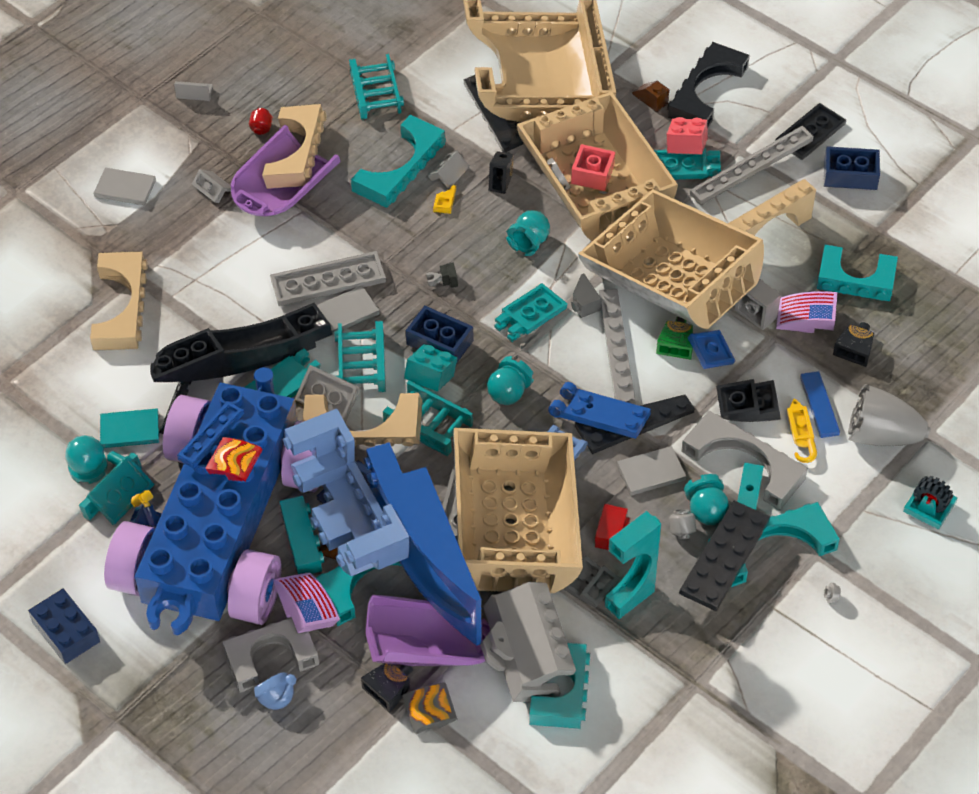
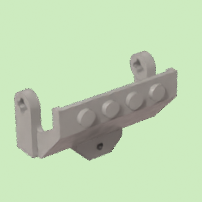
[481,582,576,702]

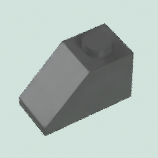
[571,274,601,318]

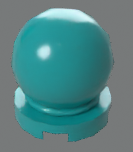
[506,210,550,256]
[487,356,534,405]
[65,435,108,484]
[684,474,729,525]

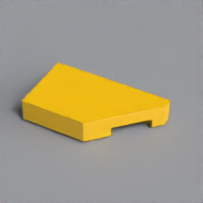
[433,185,456,214]

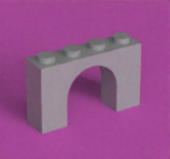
[222,617,319,693]

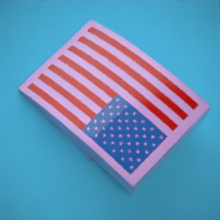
[776,292,837,333]
[273,572,340,633]

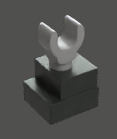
[426,262,458,288]

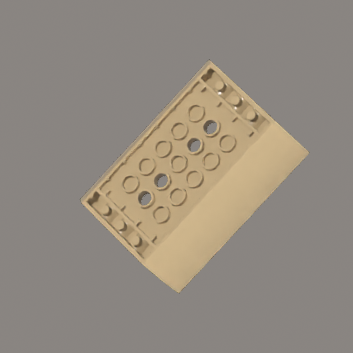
[517,91,678,241]

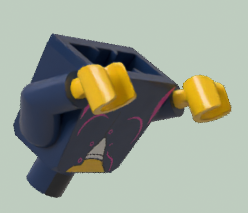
[129,490,162,528]

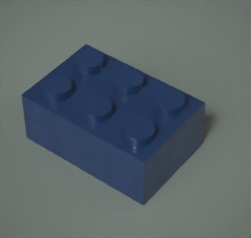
[824,146,880,190]
[405,305,474,364]
[28,588,100,665]

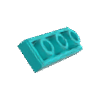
[737,462,764,510]

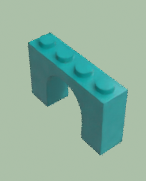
[817,245,898,301]
[530,643,590,729]

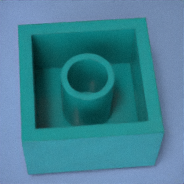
[404,344,457,392]

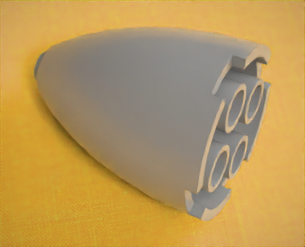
[848,384,930,447]

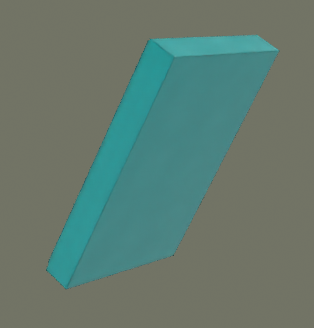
[100,408,160,448]
[86,455,155,525]

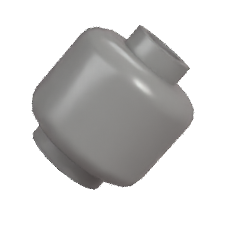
[669,509,696,539]

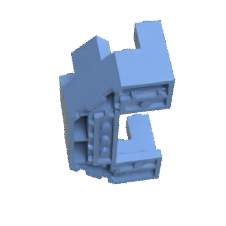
[283,409,409,576]

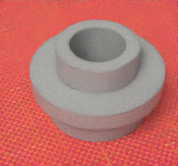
[824,582,841,603]

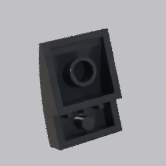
[716,379,781,422]

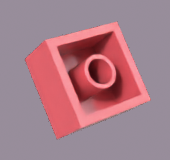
[667,117,708,154]
[571,144,615,191]

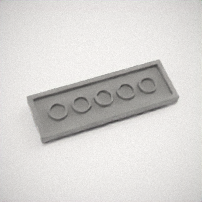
[270,251,386,306]

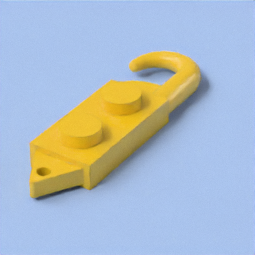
[787,398,817,463]

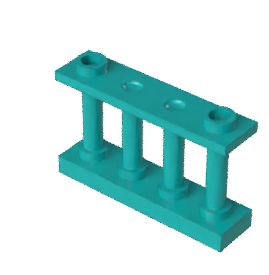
[349,54,404,119]
[334,321,386,392]
[383,381,473,457]

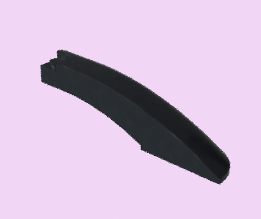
[150,303,332,382]

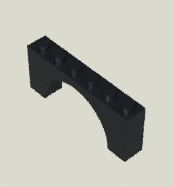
[667,42,750,129]

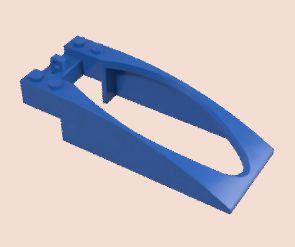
[364,442,482,646]

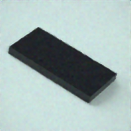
[775,103,847,160]

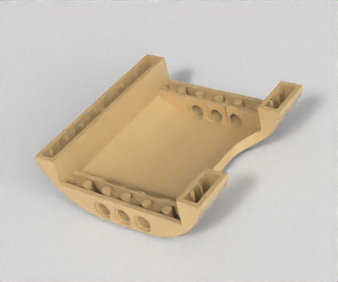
[463,0,616,122]

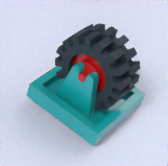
[903,476,958,530]

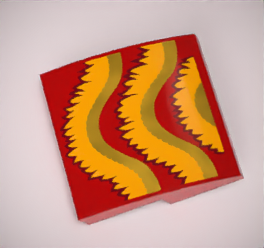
[205,437,263,481]

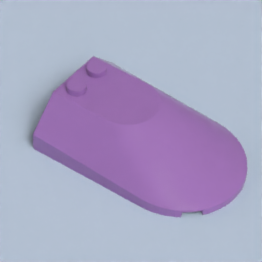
[231,125,340,216]
[366,595,491,666]

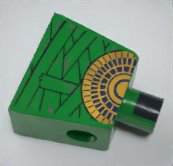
[656,316,693,360]

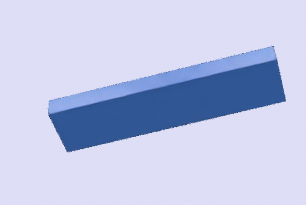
[800,371,840,438]
[177,401,244,469]

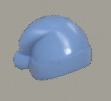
[254,673,297,710]

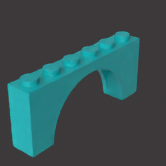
[351,115,446,208]
[708,502,840,587]
[605,511,661,619]
[316,562,401,627]

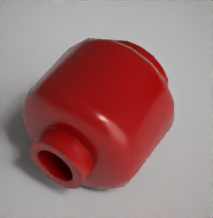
[249,108,273,135]

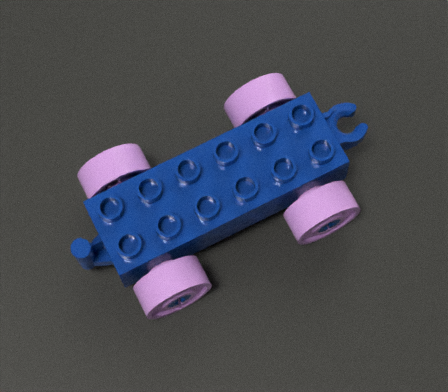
[104,367,320,636]

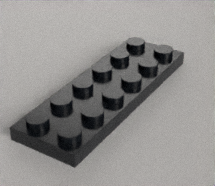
[679,500,770,611]

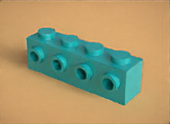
[280,496,325,575]

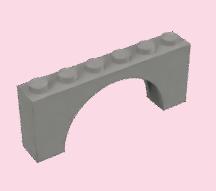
[681,411,808,510]

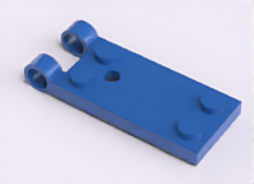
[548,382,651,439]

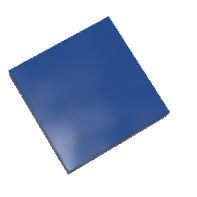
[688,330,736,369]

